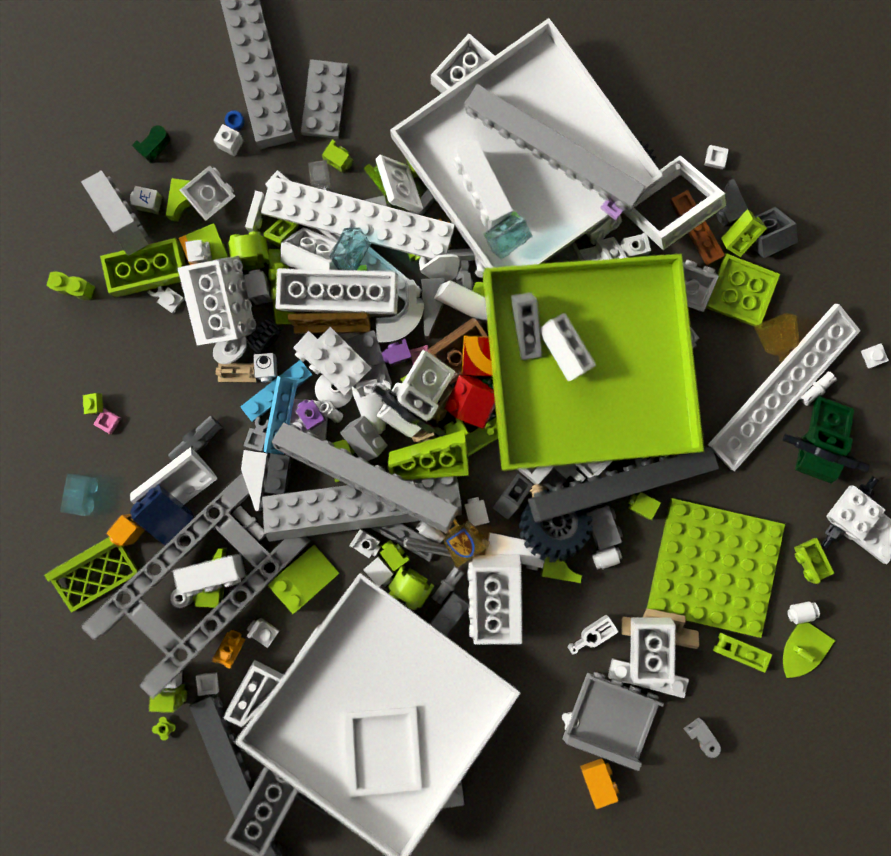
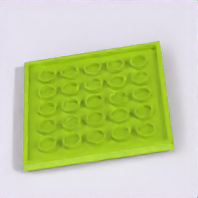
[647,498,785,638]

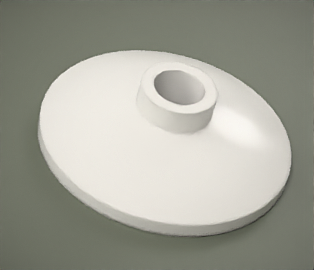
[213,336,247,364]
[315,374,353,408]

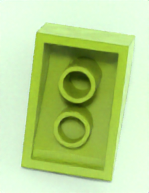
[268,544,339,614]

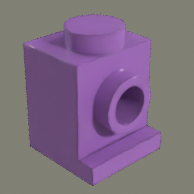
[382,339,412,366]
[296,399,326,431]

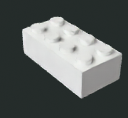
[454,140,513,230]

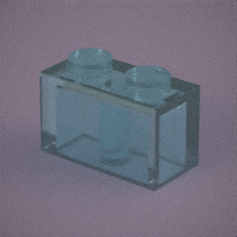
[483,211,533,260]
[329,227,371,271]
[60,473,98,516]

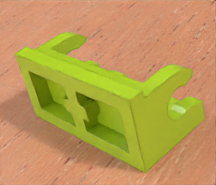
[721,209,767,257]

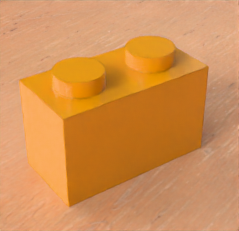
[106,514,145,546]
[580,758,619,809]

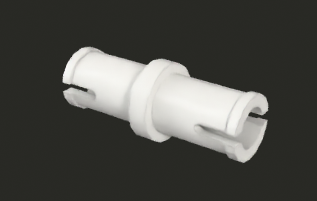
[800,371,837,406]
[232,506,266,541]

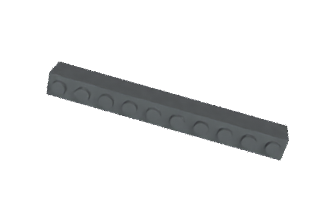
[528,445,719,522]
[189,694,283,856]

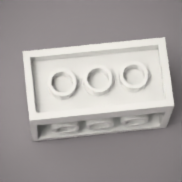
[178,256,256,345]
[468,555,522,644]

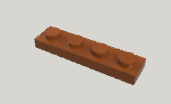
[670,190,725,266]

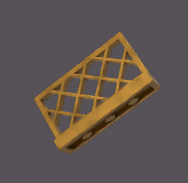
[288,313,370,334]

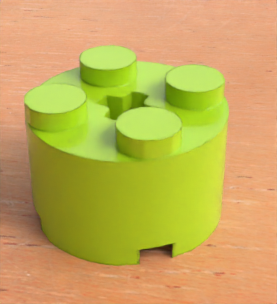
[228,231,270,270]
[389,566,434,610]

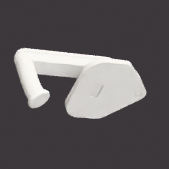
[419,248,485,281]

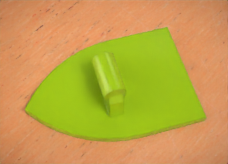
[783,622,835,678]

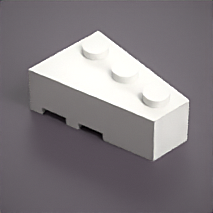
[224,660,284,727]

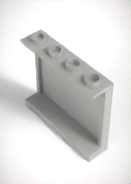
[562,672,664,771]

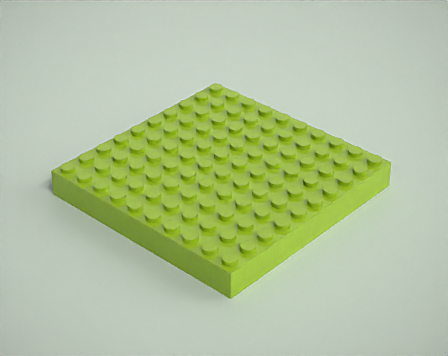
[483,254,704,470]

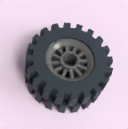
[519,489,593,562]

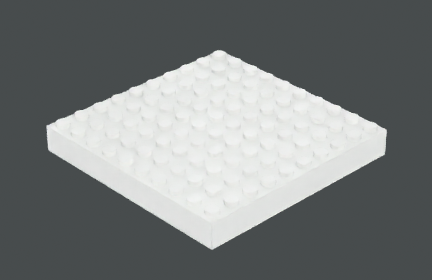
[390,18,663,268]
[235,573,520,856]

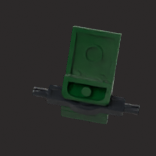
[783,396,870,484]

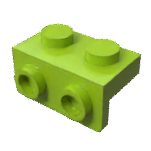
[794,538,834,584]

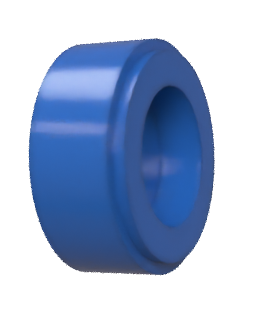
[225,111,245,131]

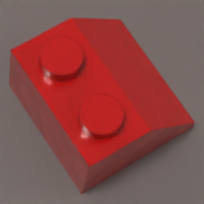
[444,375,495,428]

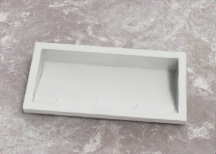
[434,280,488,325]
[130,447,217,505]

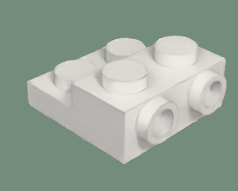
[180,166,235,221]
[683,260,719,312]

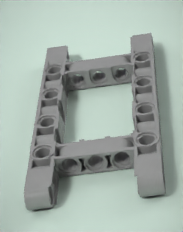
[82,474,310,699]

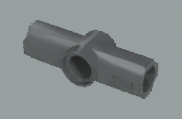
[168,415,223,461]

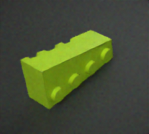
[388,430,469,480]

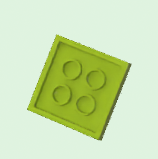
[705,254,780,328]

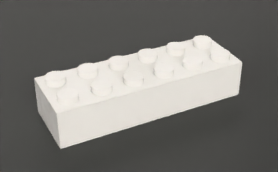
[276,269,399,315]

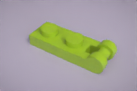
[713,633,772,673]

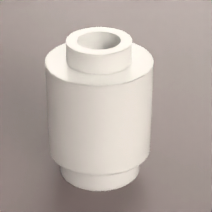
[592,546,622,569]
[170,589,193,608]
[788,601,820,624]

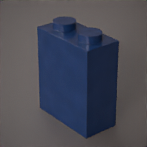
[130,484,194,546]

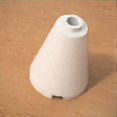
[352,379,391,434]

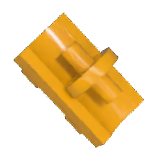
[212,630,245,669]

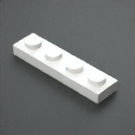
[608,658,689,698]

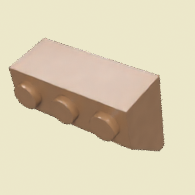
[427,318,487,384]

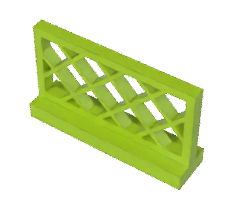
[44,537,139,613]

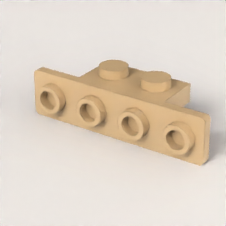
[621,609,699,649]

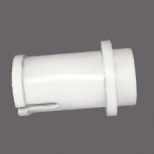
[319,402,343,423]

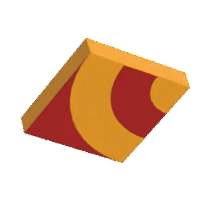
[461,335,493,376]

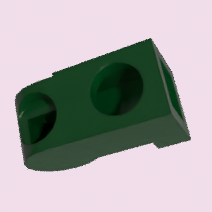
[132,125,170,163]

